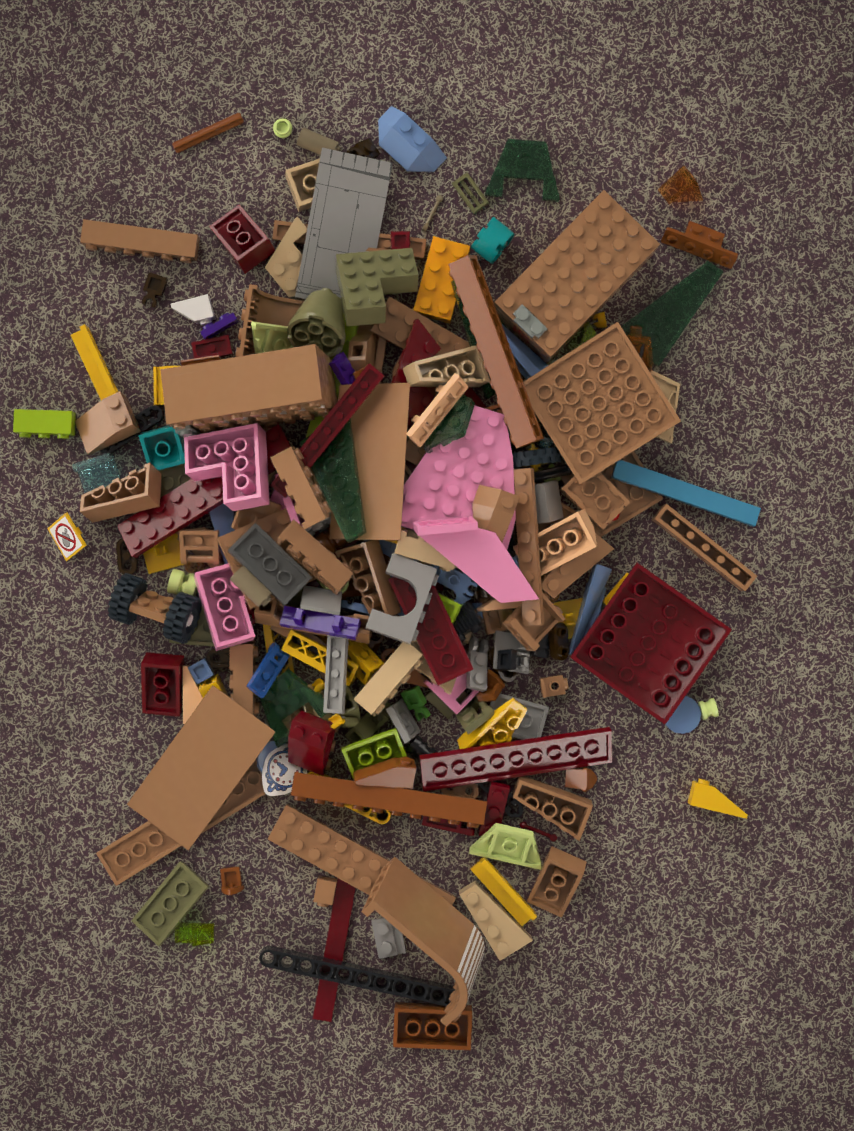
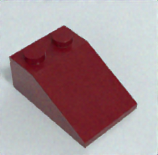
[209,204,275,274]
[141,652,185,717]
[288,711,336,776]

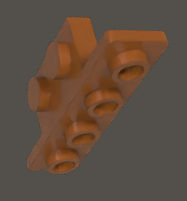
[661,220,738,269]

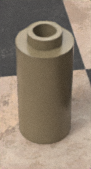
[297,127,341,156]
[230,565,272,607]

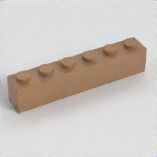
[80,219,200,263]
[651,504,757,591]

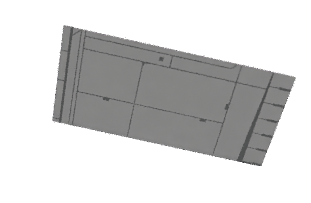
[295,148,393,299]

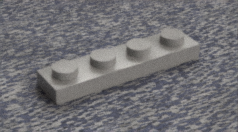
[323,635,348,714]

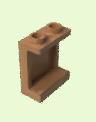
[503,591,565,651]

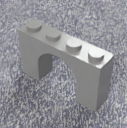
[365,553,439,645]

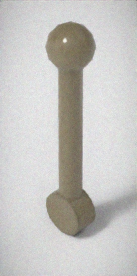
[422,195,444,232]

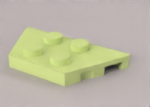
[251,321,294,354]
[469,823,541,870]

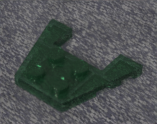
[485,139,560,202]
[260,669,327,748]

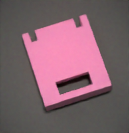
[423,673,479,715]

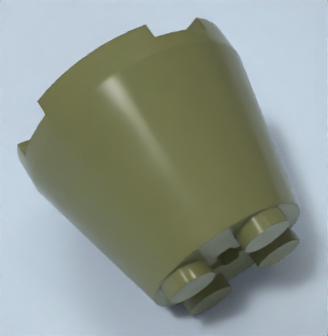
[287,288,346,357]

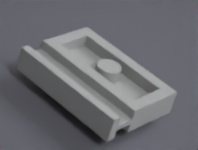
[371,917,406,959]

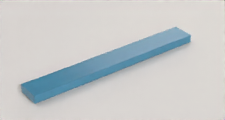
[611,460,761,527]

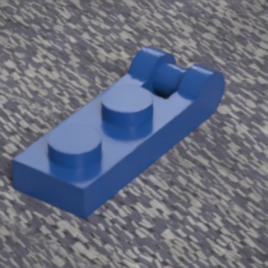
[246,642,290,698]

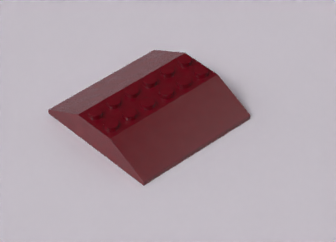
[570,562,732,724]

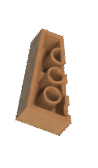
[270,446,331,530]
[80,462,162,523]
[541,533,614,598]
[335,540,401,616]
[229,640,260,717]

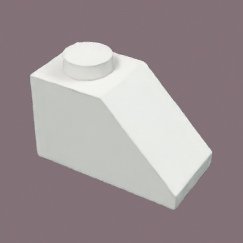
[171,294,216,326]

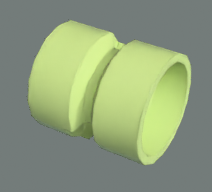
[167,569,197,597]

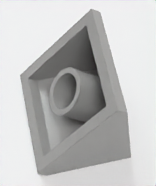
[535,480,564,524]
[299,585,342,615]

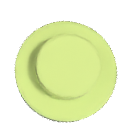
[273,118,292,138]

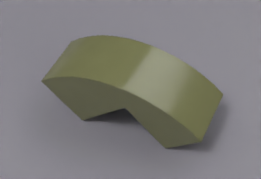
[344,702,391,743]

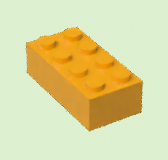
[413,236,470,324]

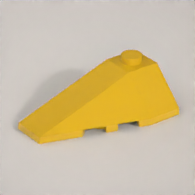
[457,698,527,749]

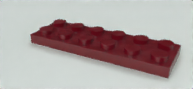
[388,563,474,686]

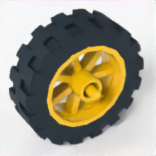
[512,444,561,471]

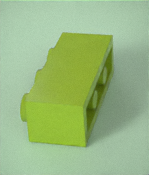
[13,409,76,439]

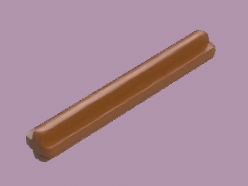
[172,113,244,153]

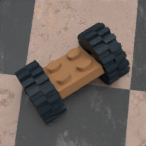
[108,573,202,644]

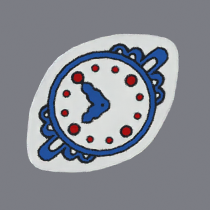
[262,744,307,796]

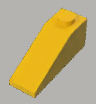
[688,779,748,819]

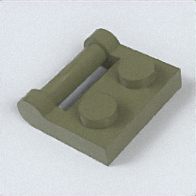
[455,693,494,734]

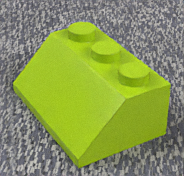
[341,728,407,780]

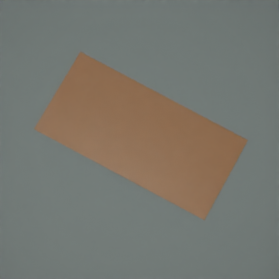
[329,383,410,540]
[127,685,275,850]

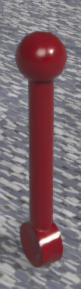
[520,821,557,842]

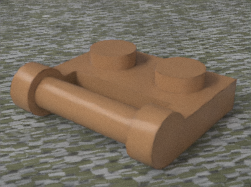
[179,530,221,565]

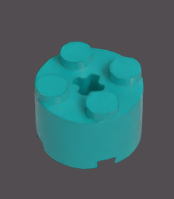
[470,217,515,264]

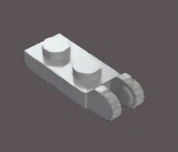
[466,637,489,692]

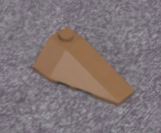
[472,485,520,542]

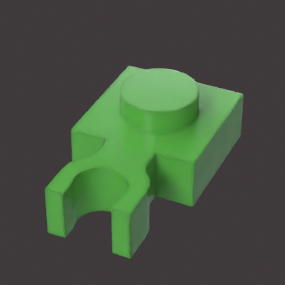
[401,686,431,721]

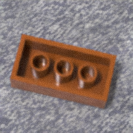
[393,1002,472,1050]

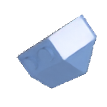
[378,106,447,172]

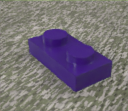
[200,313,239,339]
[329,352,355,385]

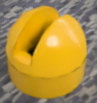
[593,312,607,328]

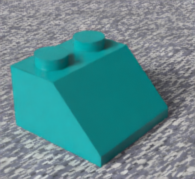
[138,426,185,470]

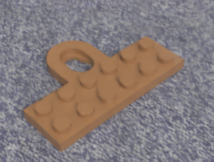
[370,296,484,379]

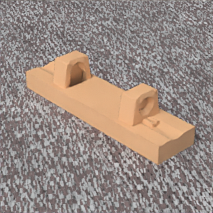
[406,373,468,448]

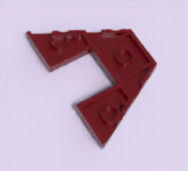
[391,319,487,429]

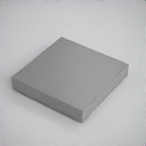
[386,698,421,743]

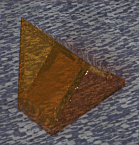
[658,165,703,204]

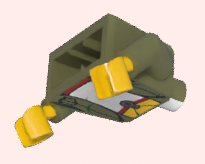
[312,678,361,729]

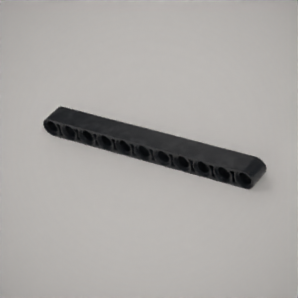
[259,946,456,1006]

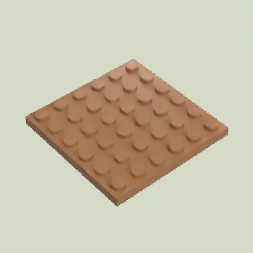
[523,322,681,485]

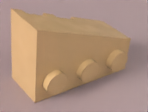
[394,528,457,572]

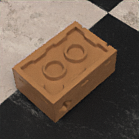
[560,472,630,531]

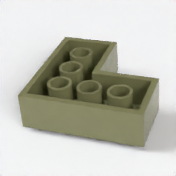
[336,248,419,326]

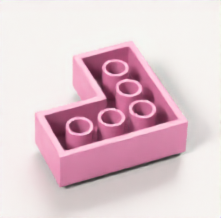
[184,423,270,511]
[194,564,255,651]

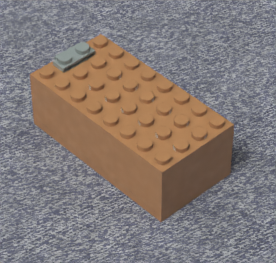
[494,190,660,364]
[160,344,338,437]

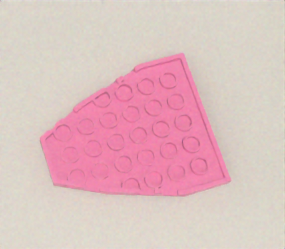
[401,404,516,550]

